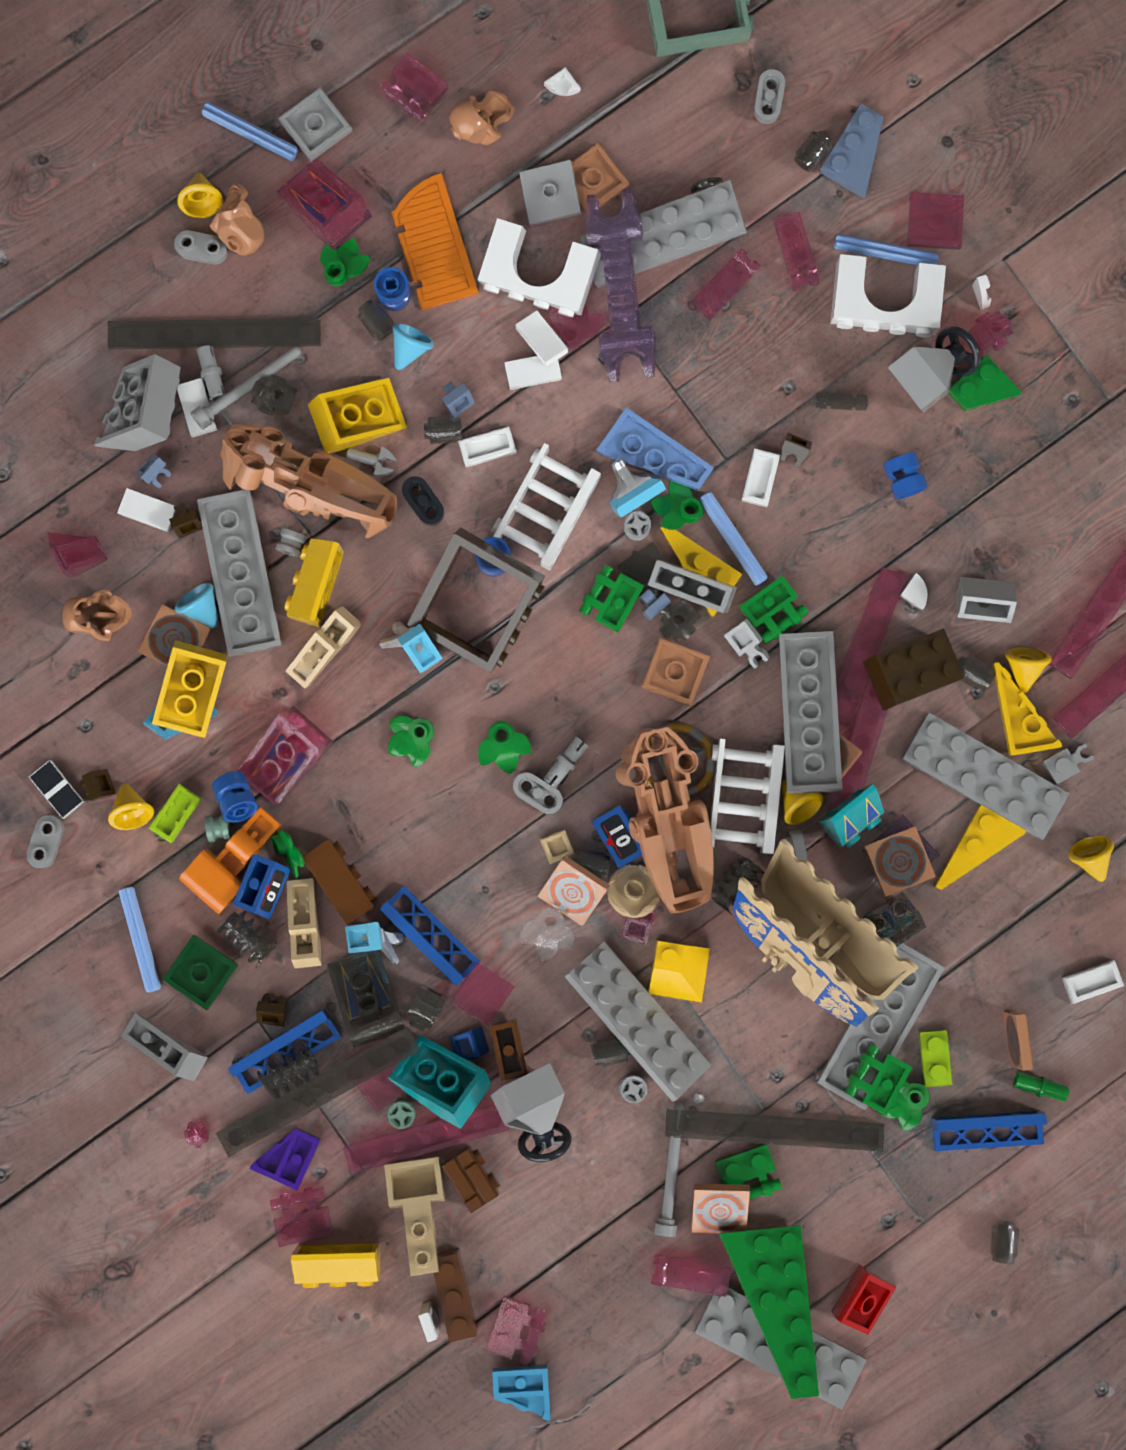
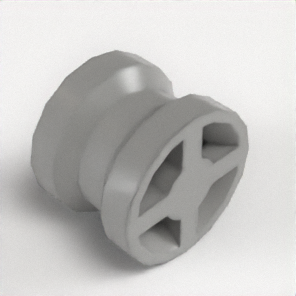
[624,511,651,541]
[275,528,307,558]
[619,1074,648,1103]

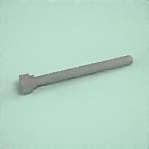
[190,346,301,430]
[654,1103,684,1237]

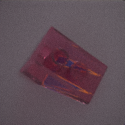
[276,158,372,250]
[238,706,333,807]

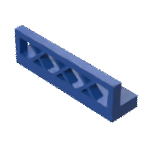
[380,886,480,986]
[228,1009,342,1095]
[931,1110,1047,1151]

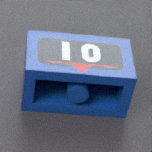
[591,805,642,869]
[233,854,291,919]

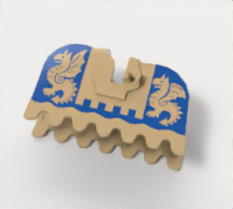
[733,838,918,1027]

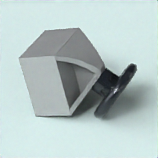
[888,326,981,413]
[490,1063,572,1162]

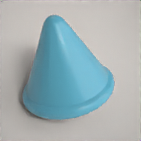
[392,324,434,370]
[175,583,219,629]

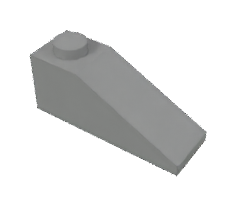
[121,1013,208,1081]

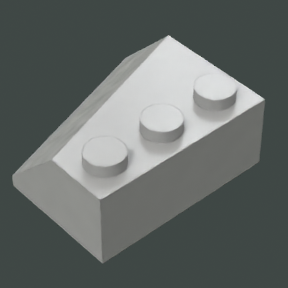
[94,354,181,451]

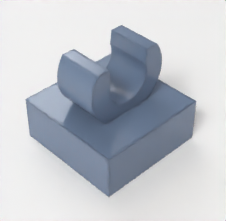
[442,381,475,418]
[135,453,171,488]
[639,589,671,621]

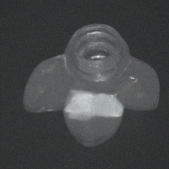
[520,908,574,962]

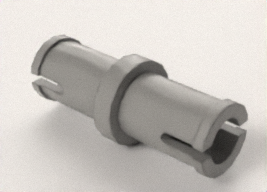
[196,345,226,402]
[543,736,589,788]

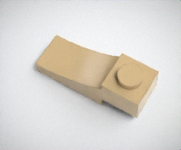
[286,606,362,689]
[286,878,322,968]

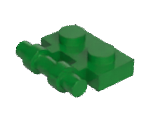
[579,565,644,633]
[739,575,809,644]
[845,1044,913,1116]
[715,1143,782,1203]

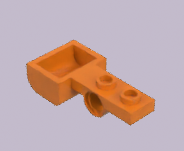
[179,807,282,916]

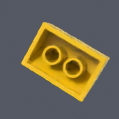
[285,538,344,628]
[291,1243,380,1288]

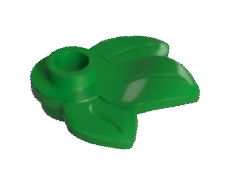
[320,238,370,286]
[651,481,703,530]
[388,715,435,767]
[478,721,531,774]
[271,829,305,878]
[878,1081,930,1131]

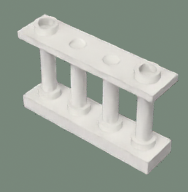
[491,443,601,571]
[709,739,785,854]

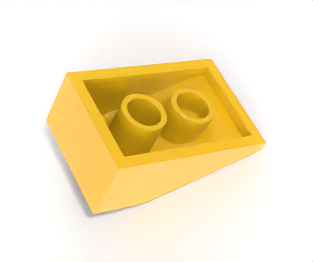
[308,378,407,454]
[152,640,228,738]

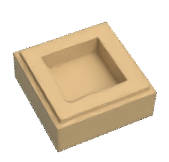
[540,829,575,864]

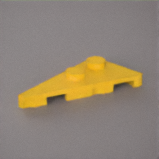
[661,527,742,618]
[992,662,1062,756]
[934,805,1026,890]

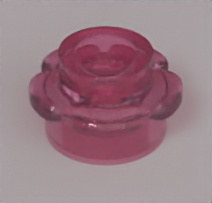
[184,1122,209,1148]

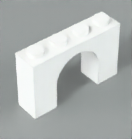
[478,218,601,318]
[830,254,946,338]

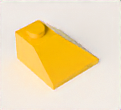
[648,940,710,1002]

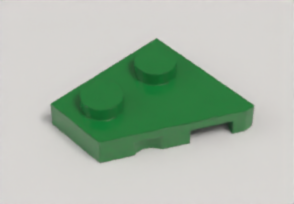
[948,355,1022,412]

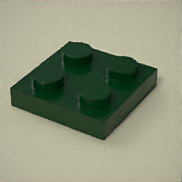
[162,934,239,1011]

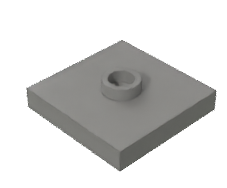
[278,87,353,162]
[519,160,582,226]

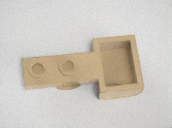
[384,1157,445,1276]

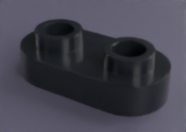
[402,476,444,526]

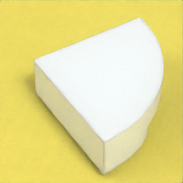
[544,67,581,96]
[972,275,991,310]
[900,573,928,611]

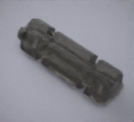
[815,393,868,411]

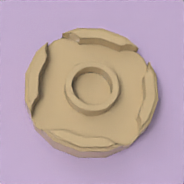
[607,864,660,918]

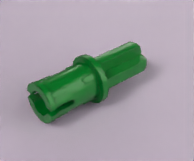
[1013,1071,1069,1102]

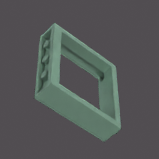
[646,0,754,57]

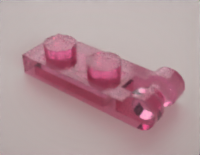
[773,212,819,291]
[691,248,761,321]
[651,1255,731,1297]

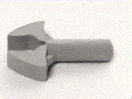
[346,447,397,477]

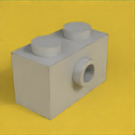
[955,577,1017,623]

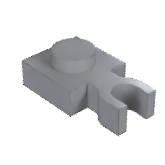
[724,618,770,669]
[1042,743,1094,785]

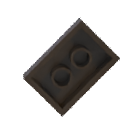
[863,628,965,711]

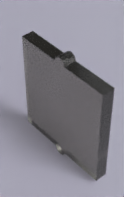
[617,542,666,604]

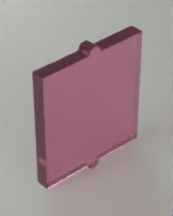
[451,962,515,1026]

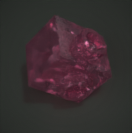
[968,310,1013,356]

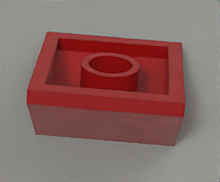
[831,1264,896,1335]

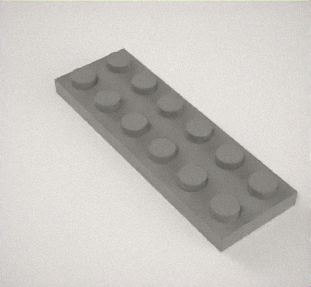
[580,180,747,288]
[197,490,282,657]
[779,631,842,794]
[901,713,1070,840]
[816,940,945,1110]
[565,942,711,1102]
[694,1282,867,1410]

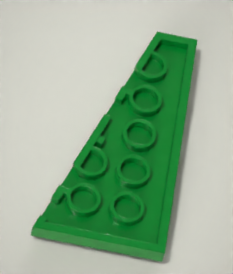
[718,1225,819,1399]

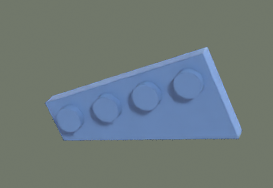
[596,407,714,491]

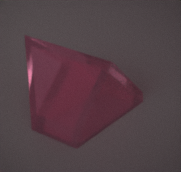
[48,532,107,579]

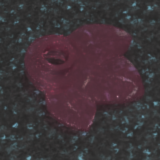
[549,305,602,349]

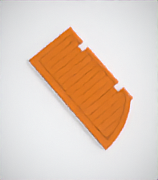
[391,173,479,311]

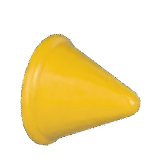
[177,173,223,218]
[1005,647,1052,693]
[781,780,824,825]
[108,783,154,830]
[1068,835,1114,882]

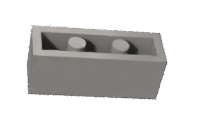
[648,560,737,613]

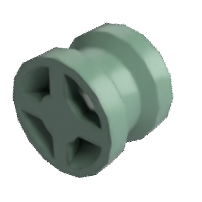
[205,813,232,843]
[387,1099,416,1129]

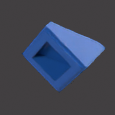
[450,1027,489,1060]

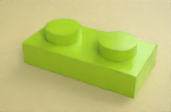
[918,1029,953,1087]

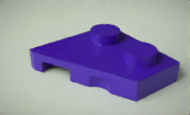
[249,1128,321,1190]

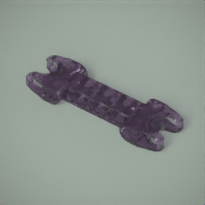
[585,189,657,383]

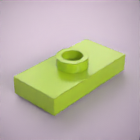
[148,783,203,844]

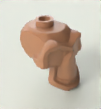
[449,91,515,145]
[209,184,265,256]
[62,590,132,641]

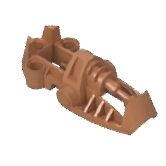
[220,424,397,539]
[616,727,714,913]

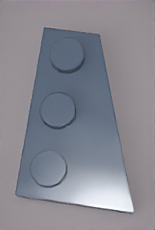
[819,103,884,199]

